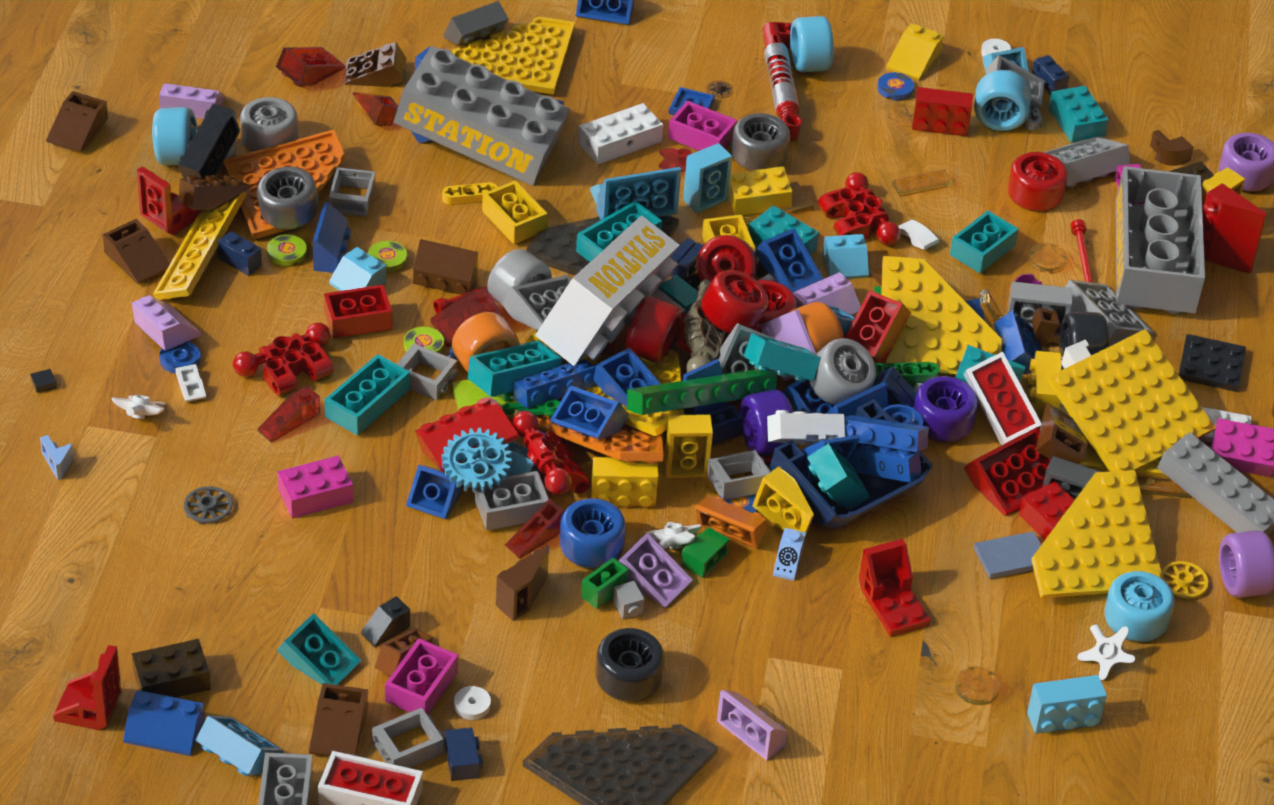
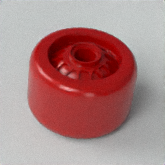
[1008,152,1068,211]
[696,235,757,282]
[701,270,769,333]
[757,280,797,325]
[625,296,682,363]

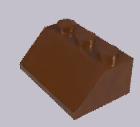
[413,239,478,295]

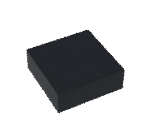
[30,369,57,393]

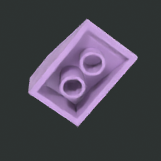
[618,533,693,608]

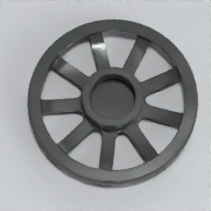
[184,486,233,524]

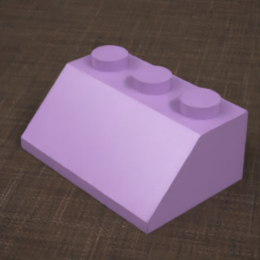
[159,83,225,119]
[793,272,861,316]
[132,295,201,351]
[761,309,816,381]
[717,690,787,760]

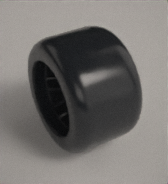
[1060,312,1109,361]
[595,628,665,702]

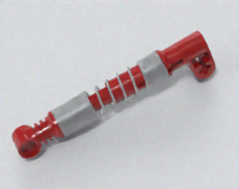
[762,22,802,141]

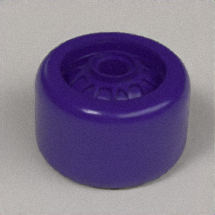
[914,376,978,442]
[740,390,793,456]

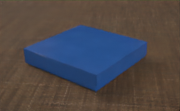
[669,87,715,115]

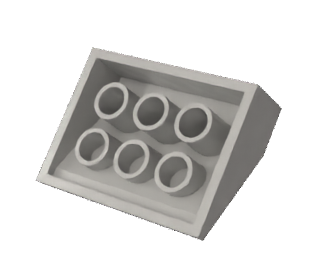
[1044,136,1130,187]
[502,275,572,330]
[1065,280,1154,347]

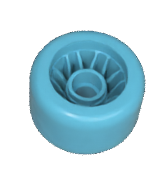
[790,16,834,73]
[974,70,1031,131]
[152,107,198,166]
[1104,571,1174,642]

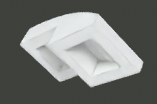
[898,220,939,250]
[176,364,206,402]

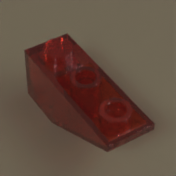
[353,92,398,127]

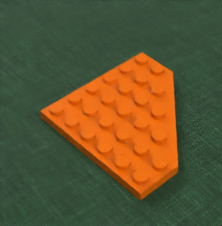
[223,129,345,240]
[534,408,663,464]

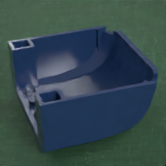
[769,399,933,530]

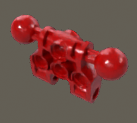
[818,172,901,246]
[232,322,334,396]
[512,411,590,495]

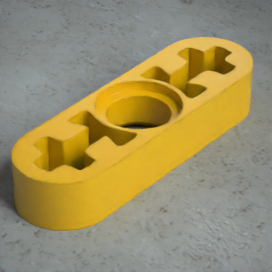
[442,182,498,205]

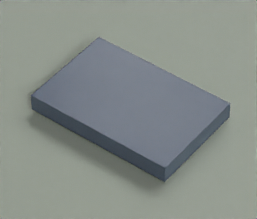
[974,531,1041,579]

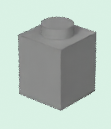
[613,581,644,620]

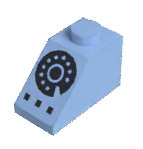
[773,528,806,581]

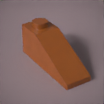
[375,628,433,677]

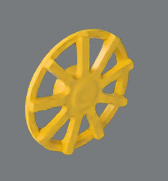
[1161,561,1209,601]

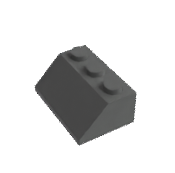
[443,1,509,45]

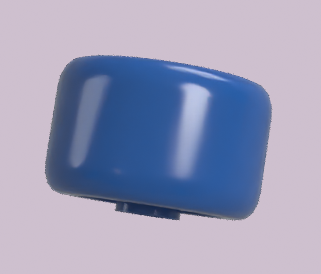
[560,499,626,568]

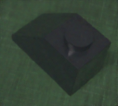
[361,596,410,648]

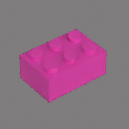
[668,101,737,151]
[1211,418,1274,477]
[277,455,353,518]
[385,638,458,715]

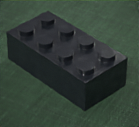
[178,104,240,178]

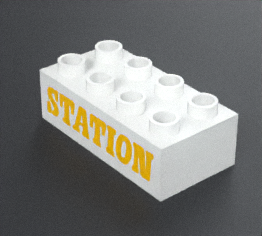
[535,216,679,366]

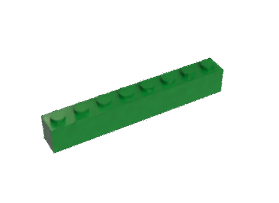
[627,369,777,415]

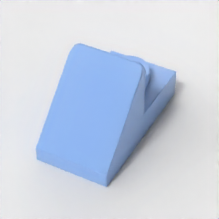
[40,435,74,480]

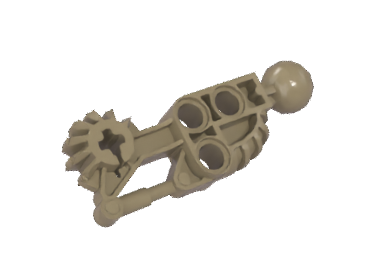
[684,280,725,373]

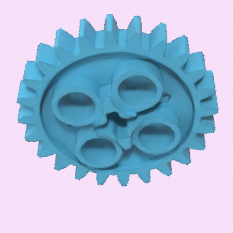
[442,428,512,492]

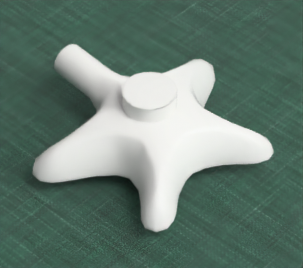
[112,395,166,419]
[645,522,701,549]
[1077,624,1135,680]

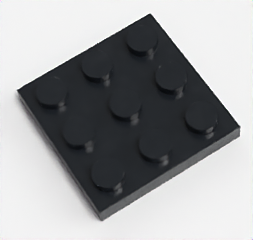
[1178,334,1246,392]

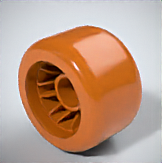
[787,302,844,353]
[452,312,520,373]

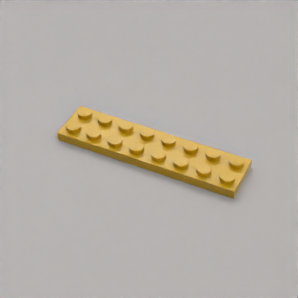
[153,192,247,300]

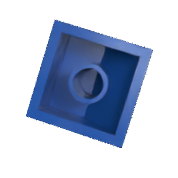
[406,465,463,519]

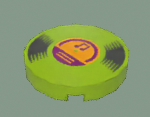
[267,235,307,266]
[368,241,407,272]
[404,327,444,354]

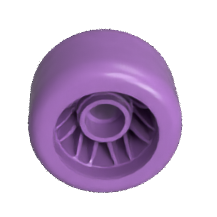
[1219,133,1274,192]
[1219,530,1274,598]

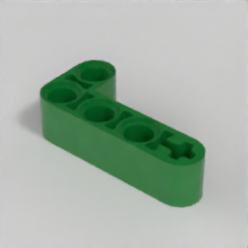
[871,362,939,388]

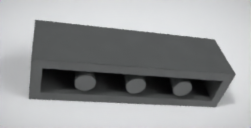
[1043,456,1100,498]

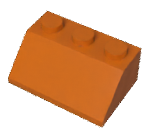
[695,495,768,549]

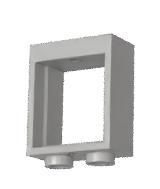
[329,167,375,217]
[397,344,458,400]
[707,450,772,500]
[372,708,445,768]

